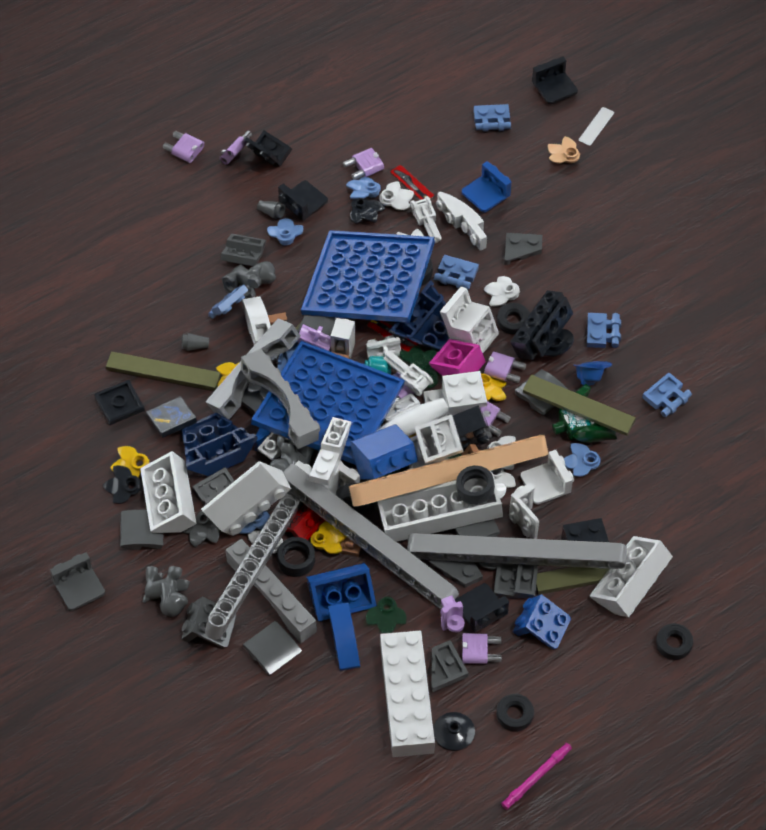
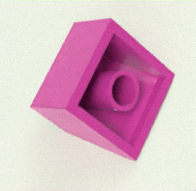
[429,339,486,376]

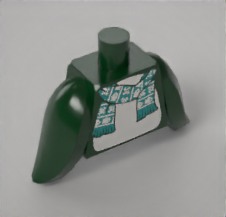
[552,383,617,443]

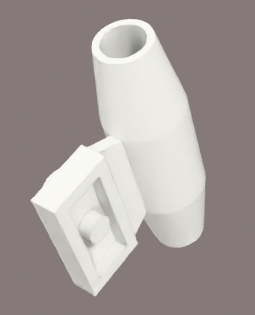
[377,393,449,437]

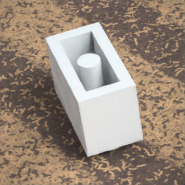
[331,318,355,358]

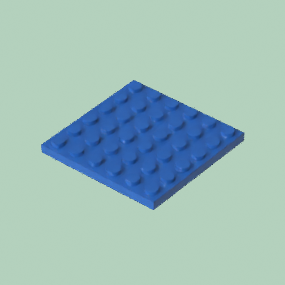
[301,230,435,323]
[251,341,405,465]

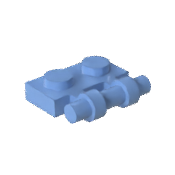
[474,104,511,132]
[434,255,479,289]
[208,285,248,318]
[587,313,621,348]
[642,373,692,417]

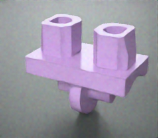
[297,324,331,351]
[441,596,465,632]

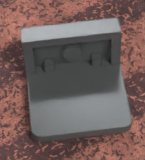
[50,552,105,611]
[181,596,236,648]

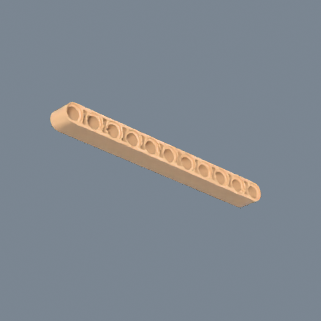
[349,435,549,506]

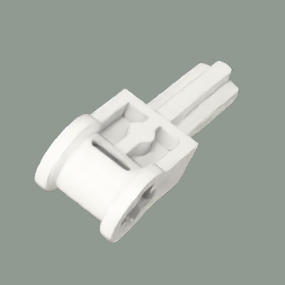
[410,196,442,243]
[384,352,433,396]

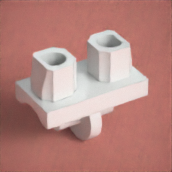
[366,335,402,358]

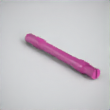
[501,743,572,810]

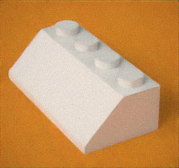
[141,451,196,533]
[201,461,291,536]
[590,536,673,617]

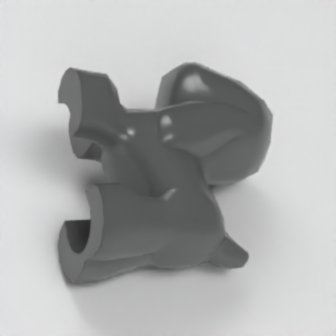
[222,261,276,299]
[270,437,315,472]
[142,566,190,617]

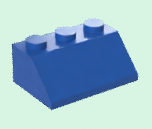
[350,424,418,479]
[306,563,377,621]

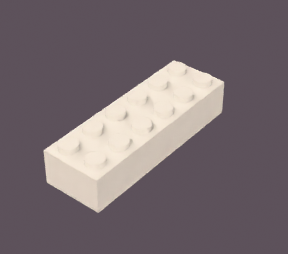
[377,472,503,542]
[380,631,435,757]

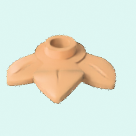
[548,136,580,163]

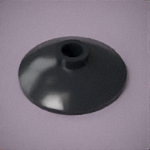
[544,329,574,357]
[433,712,475,751]

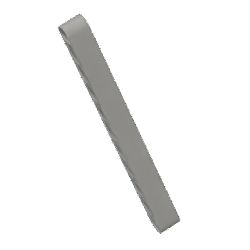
[283,464,459,609]
[205,492,302,640]
[407,533,627,569]

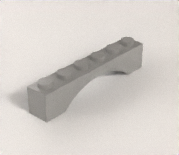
[206,318,301,419]
[241,349,320,449]
[226,539,317,643]

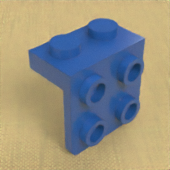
[462,161,512,213]
[513,594,571,649]

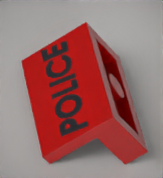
[285,504,326,540]

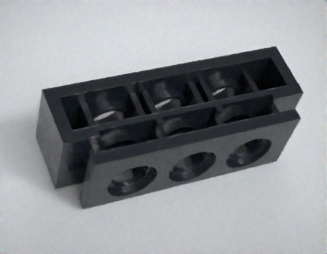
[510,290,574,360]

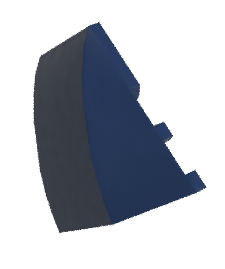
[389,280,454,352]
[182,413,258,476]

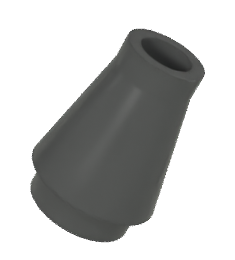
[257,200,285,219]
[182,333,209,351]

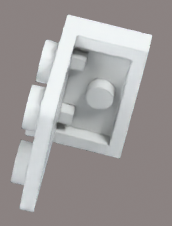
[520,450,574,505]
[509,483,539,539]

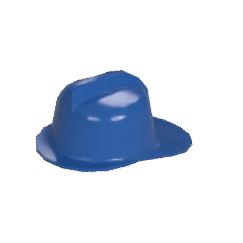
[573,361,612,385]

